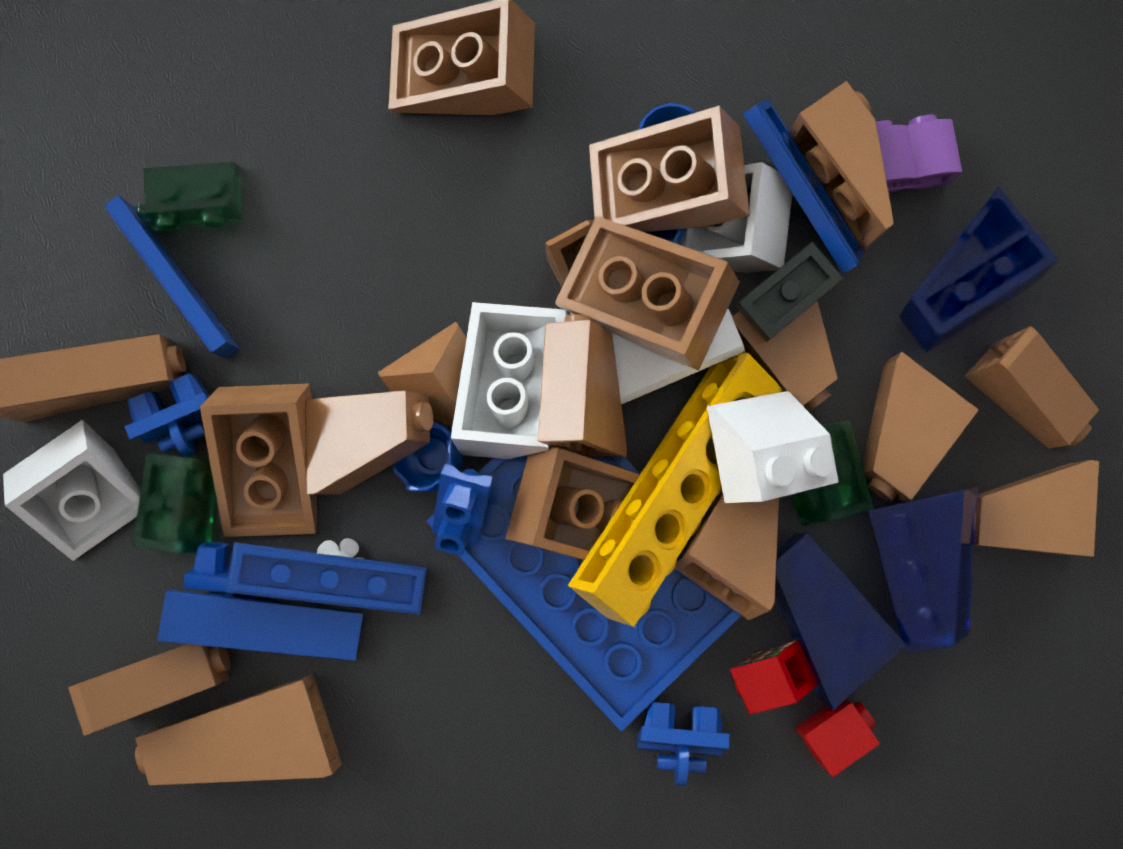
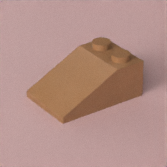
[388,0,535,115]
[789,81,894,251]
[589,106,749,232]
[554,216,740,371]
[200,383,318,537]
[505,447,657,572]

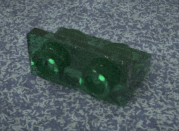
[136,161,242,231]
[793,419,874,526]
[133,453,216,554]

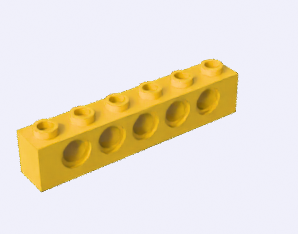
[568,353,783,627]

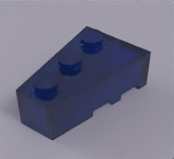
[899,187,1059,353]
[869,485,978,653]
[775,533,906,710]

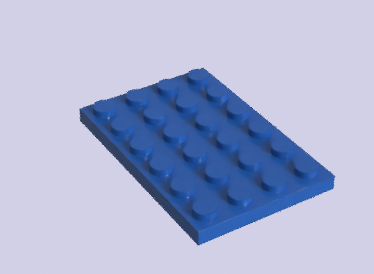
[426,446,741,732]

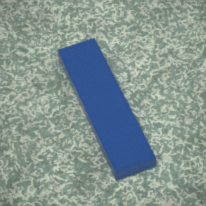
[743,99,864,274]
[105,195,240,359]
[226,542,427,615]
[157,589,363,661]

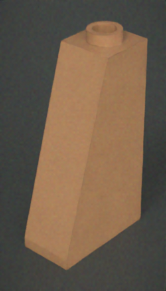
[0,334,186,422]
[135,674,342,785]

